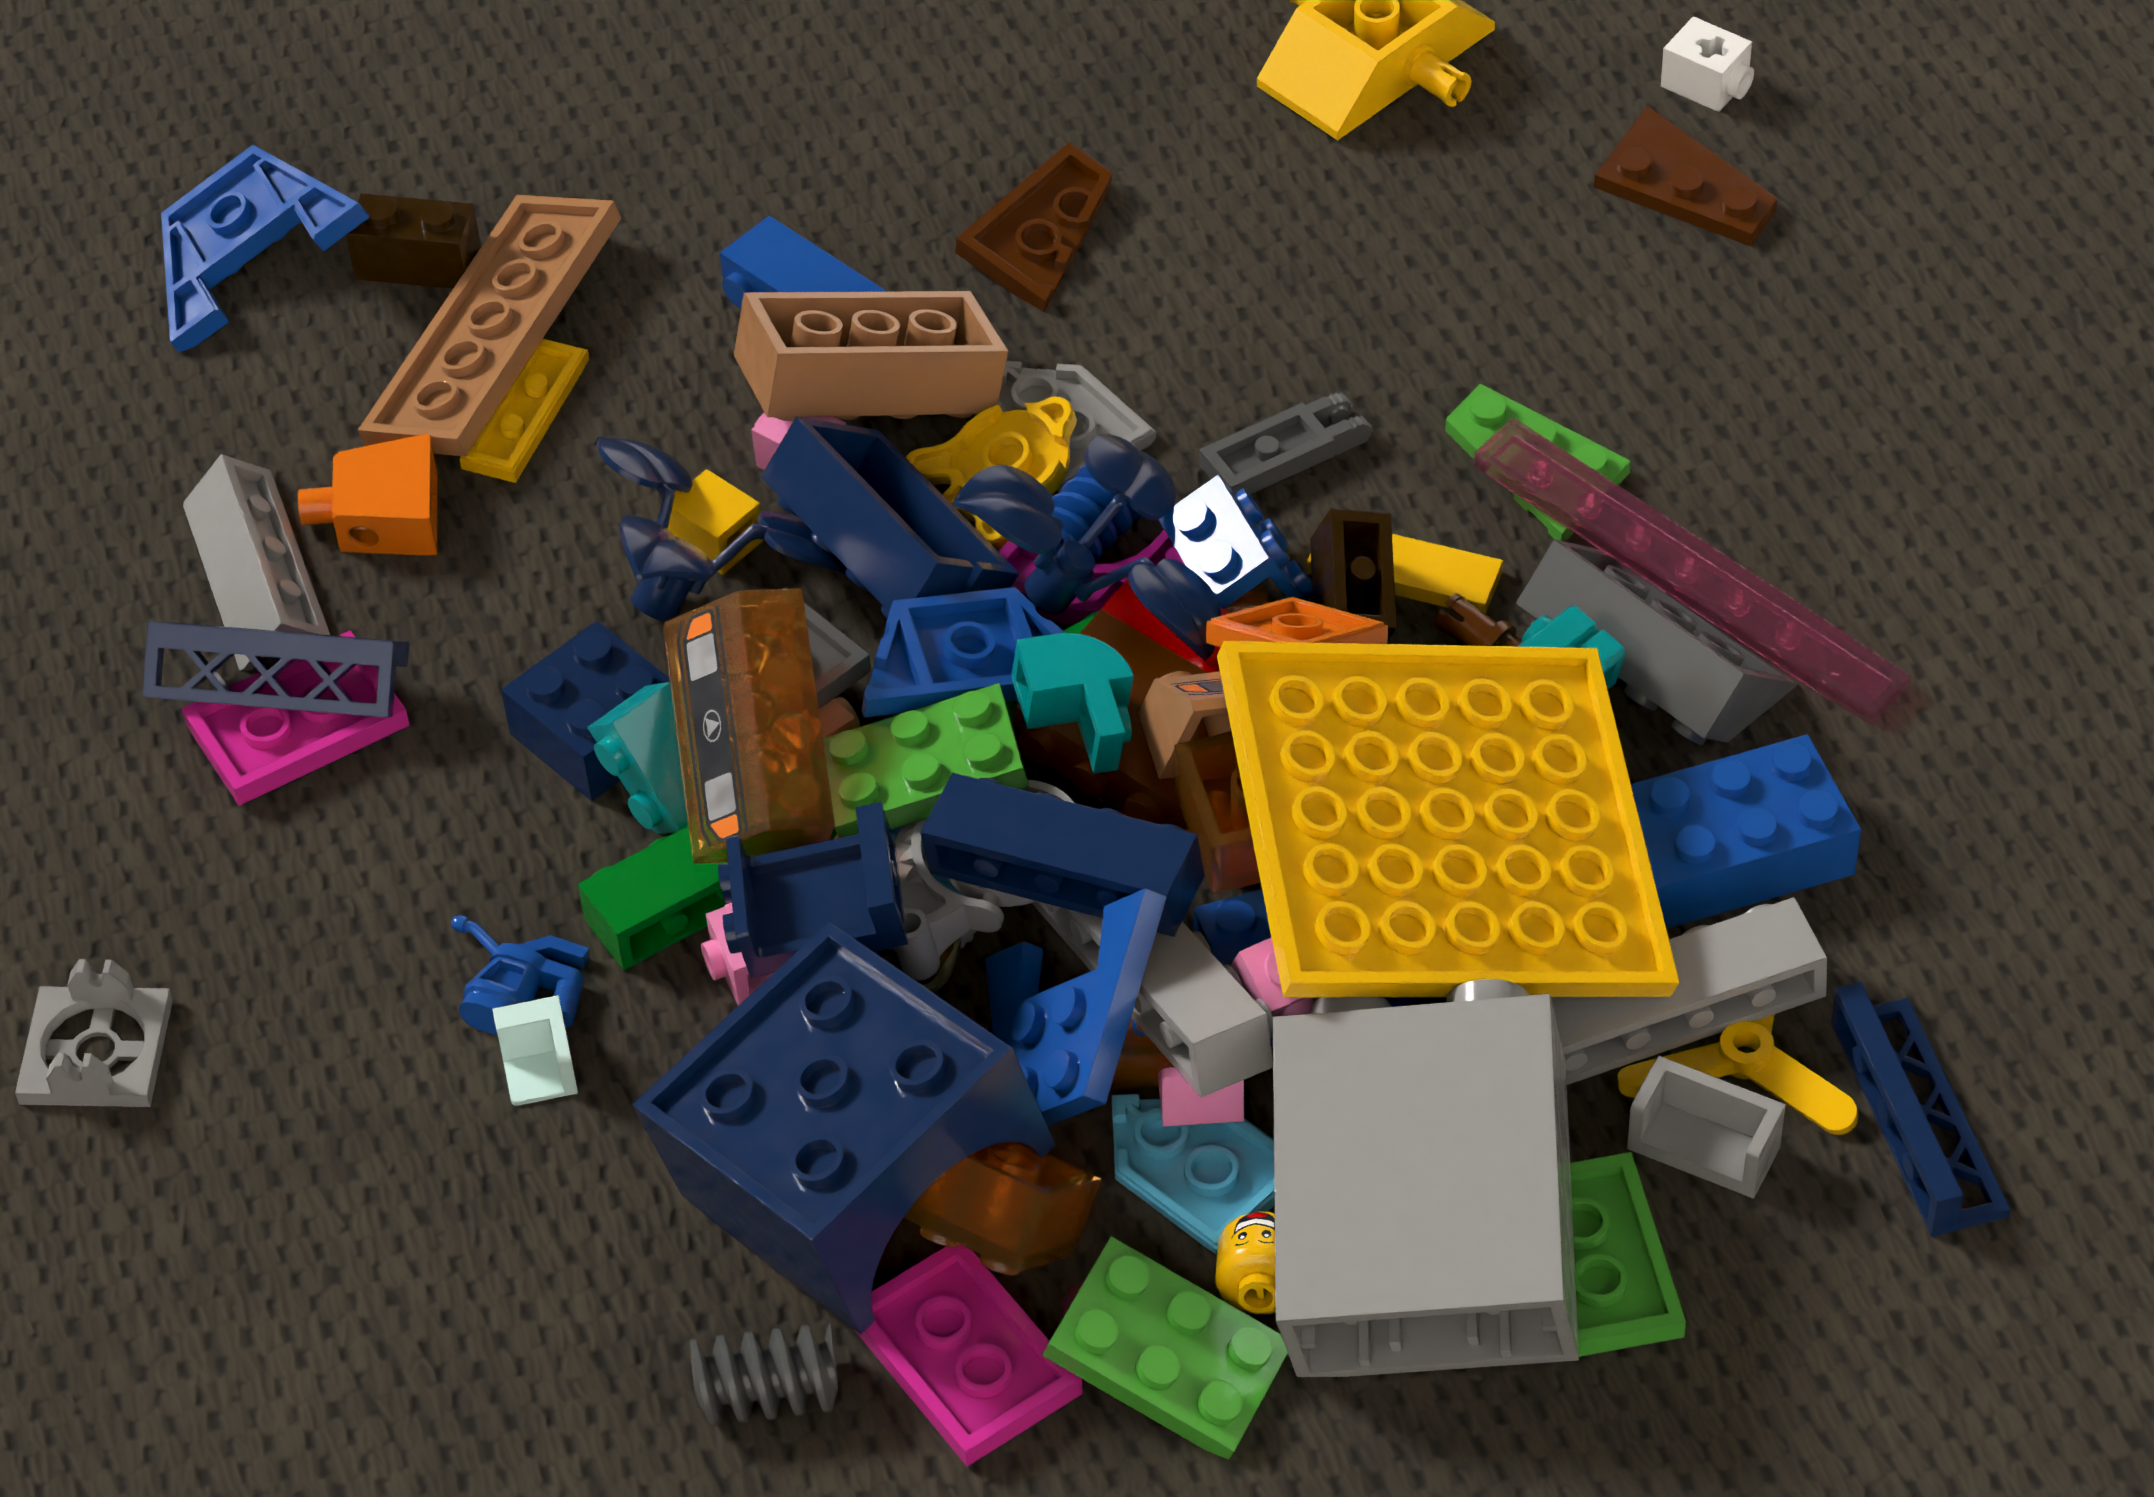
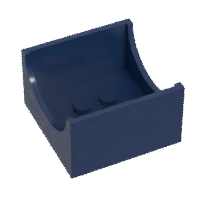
[632,922,1055,1334]

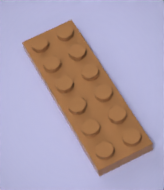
[358,195,621,457]

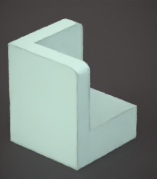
[492,995,578,1106]

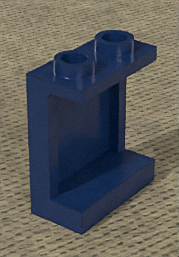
[718,802,908,978]

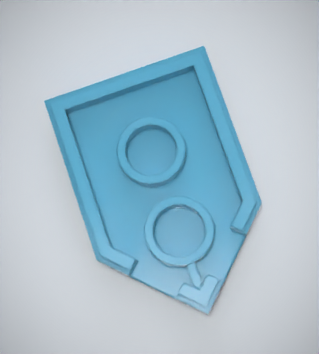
[1112,1094,1275,1255]

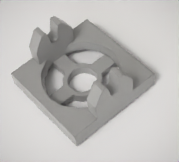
[15,959,173,1107]

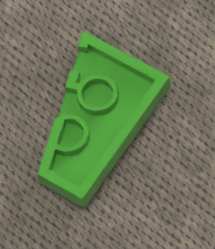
[1445,384,1631,542]

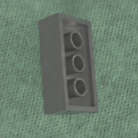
[1516,539,1798,745]

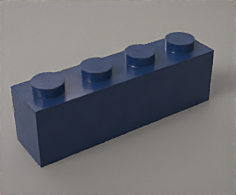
[920,773,1205,937]

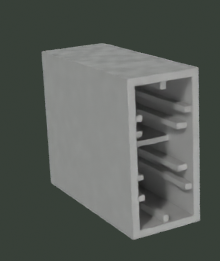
[1273,979,1579,1377]

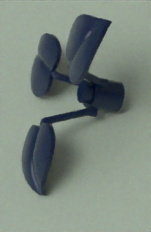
[953,434,1221,662]
[595,437,847,623]

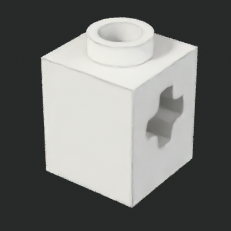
[1661,16,1754,112]

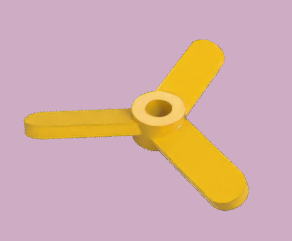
[1618,1014,1859,1135]

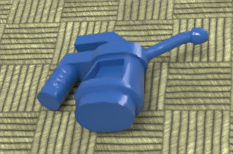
[451,915,590,1036]

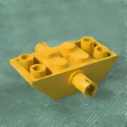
[1257,0,1495,141]

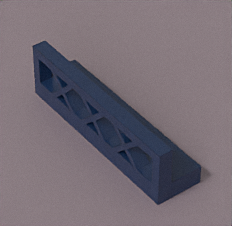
[142,622,409,718]
[1831,982,2010,1237]

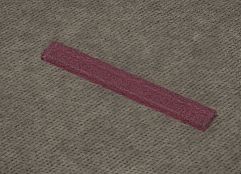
[1473,417,1911,725]

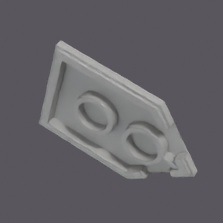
[998,361,1156,493]

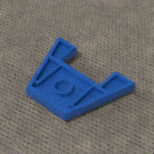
[161,145,370,352]
[985,888,1167,1126]

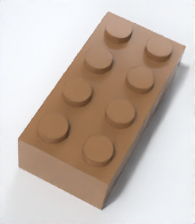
[734,291,1008,421]

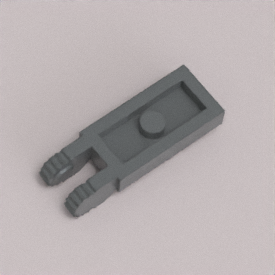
[1199,392,1373,495]

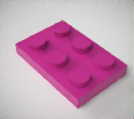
[181,630,410,806]
[854,1237,1083,1467]

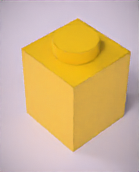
[668,469,764,575]

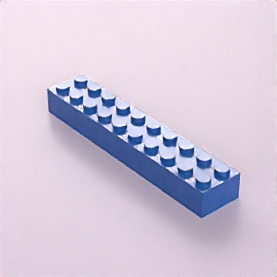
[1194,734,1861,1043]

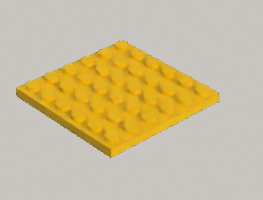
[1217,641,1679,998]

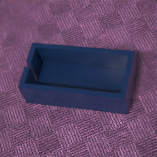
[761,417,1019,618]

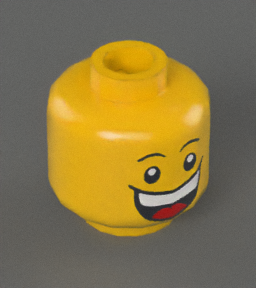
[1215,1211,1276,1315]

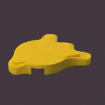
[906,396,1077,550]

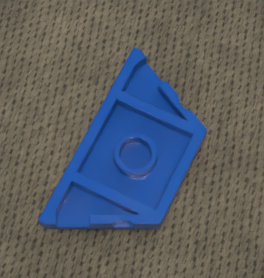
[861,587,1065,718]

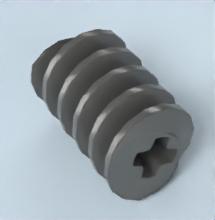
[690,1322,838,1427]

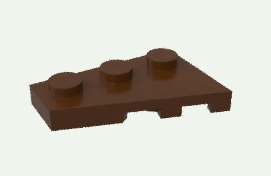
[1594,106,1777,246]
[955,142,1113,312]

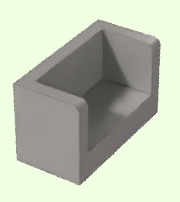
[1627,1056,1786,1198]

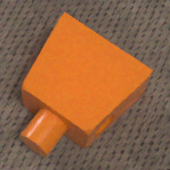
[298,434,438,556]

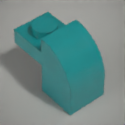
[1011,633,1134,774]

